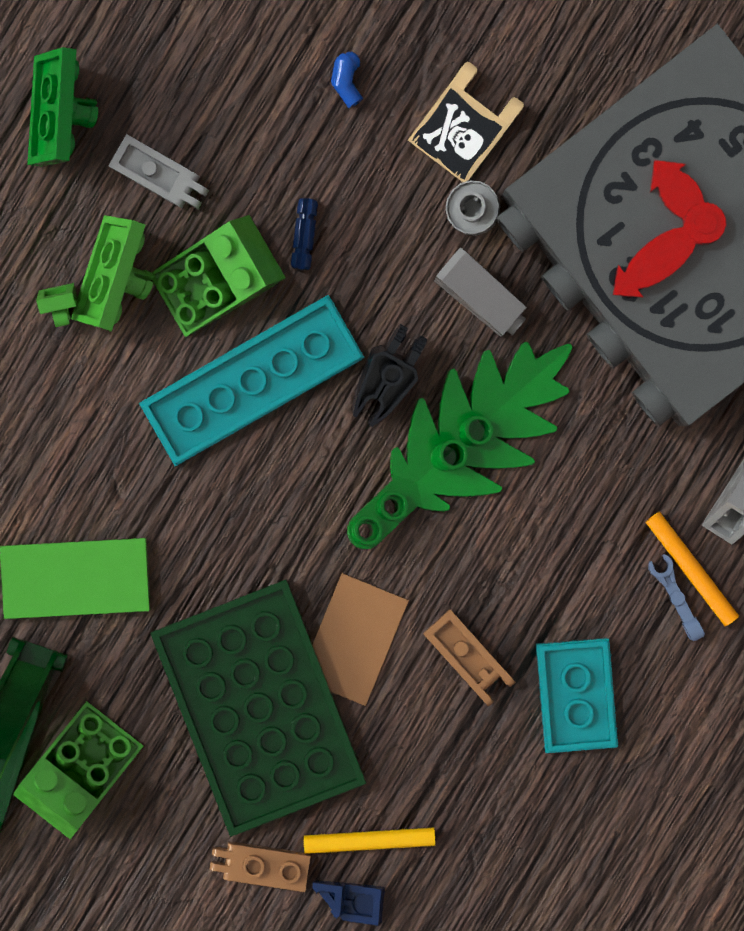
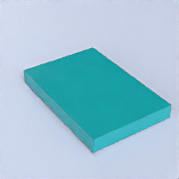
[536,638,618,753]

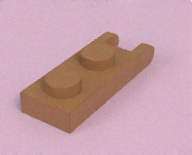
[423,609,516,707]

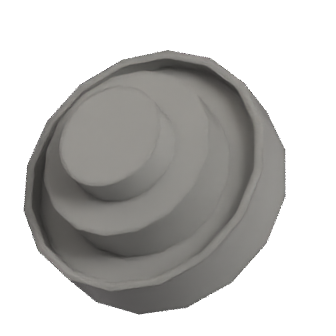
[446,180,501,236]

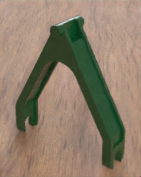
[0,637,68,833]

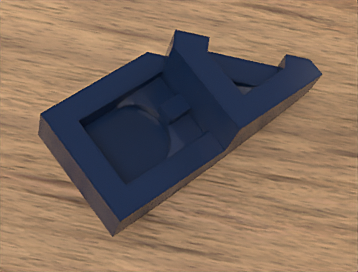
[312,881,385,926]

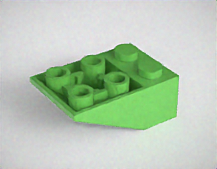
[152,215,286,337]
[13,701,143,839]

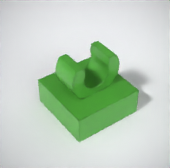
[36,283,78,327]

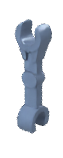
[648,554,705,641]

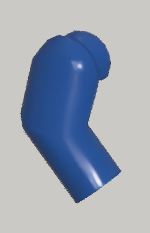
[331,52,363,109]

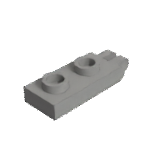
[108,134,209,209]

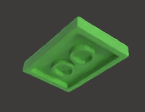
[71,215,154,331]

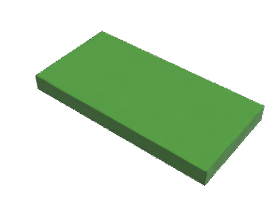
[0,538,151,619]

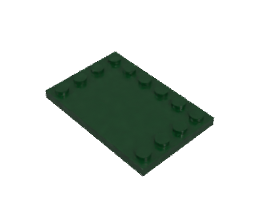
[150,579,366,837]

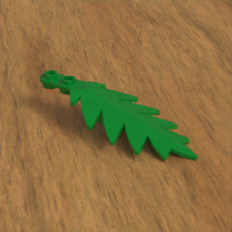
[347,342,572,549]

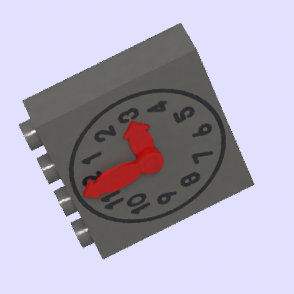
[496,23,744,427]

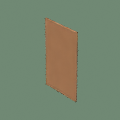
[313,573,409,706]

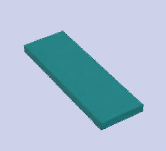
[139,295,365,466]

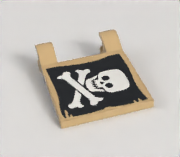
[408,62,524,182]

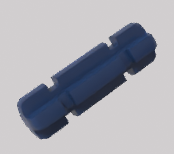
[291,198,318,270]

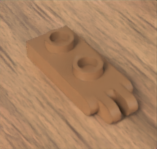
[210,842,311,892]

